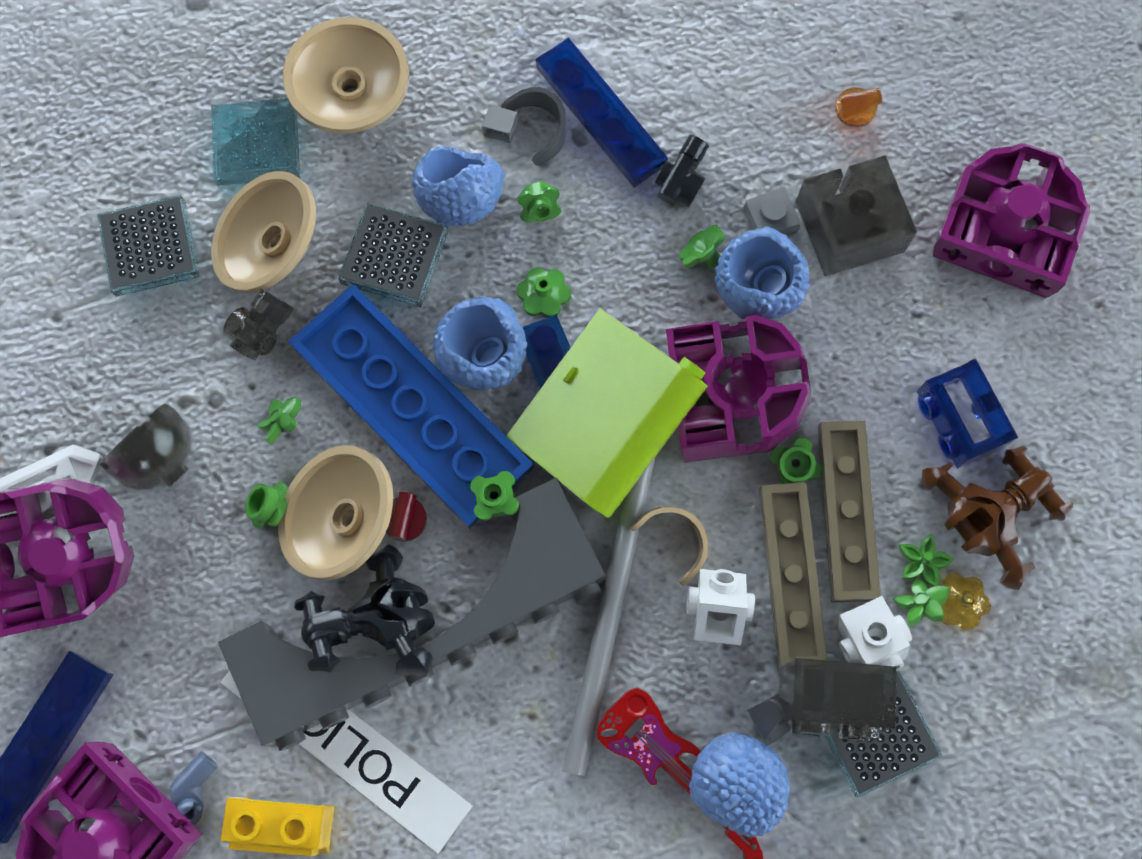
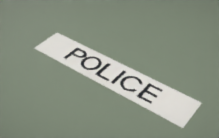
[220,671,473,854]

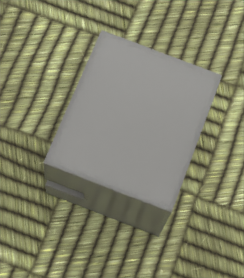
[482,104,518,143]

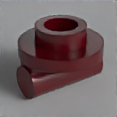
[386,492,427,542]

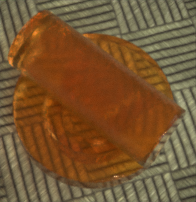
[835,87,882,128]

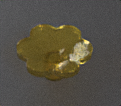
[941,573,991,630]

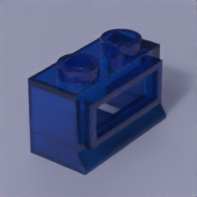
[917,358,1019,469]

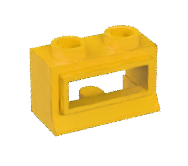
[221,797,335,857]

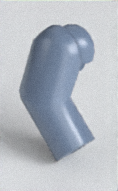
[170,751,218,825]

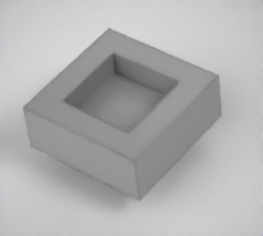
[743,187,801,235]

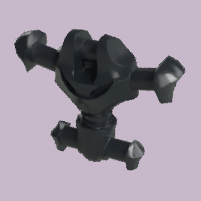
[294,544,435,677]

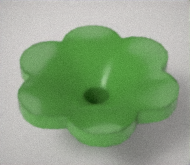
[679,225,725,269]
[517,267,571,318]

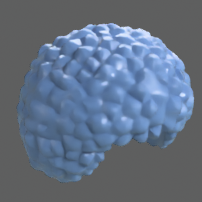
[411,145,505,227]
[715,226,810,320]
[433,296,528,391]
[689,732,790,837]

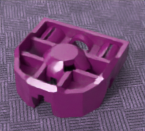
[933,143,1090,298]
[666,315,811,463]
[0,479,135,637]
[15,741,203,859]

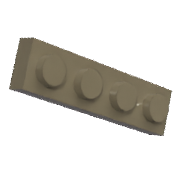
[818,421,881,603]
[759,482,828,669]

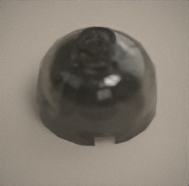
[99,402,193,491]

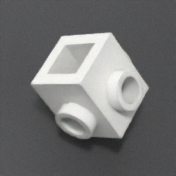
[686,569,755,645]
[838,596,912,678]

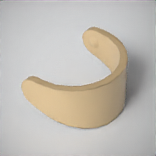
[630,506,709,586]

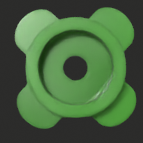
[517,182,561,223]
[770,437,822,484]
[470,471,519,520]
[245,482,287,529]

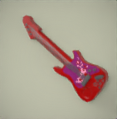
[596,687,763,859]

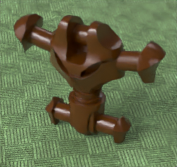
[921,446,1073,590]

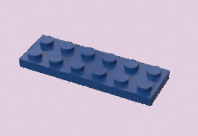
[288,284,534,529]

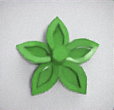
[256,397,301,445]
[899,534,954,587]
[893,577,950,627]

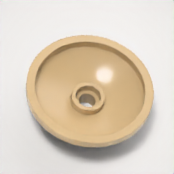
[283,17,409,134]
[211,171,316,293]
[278,445,393,580]

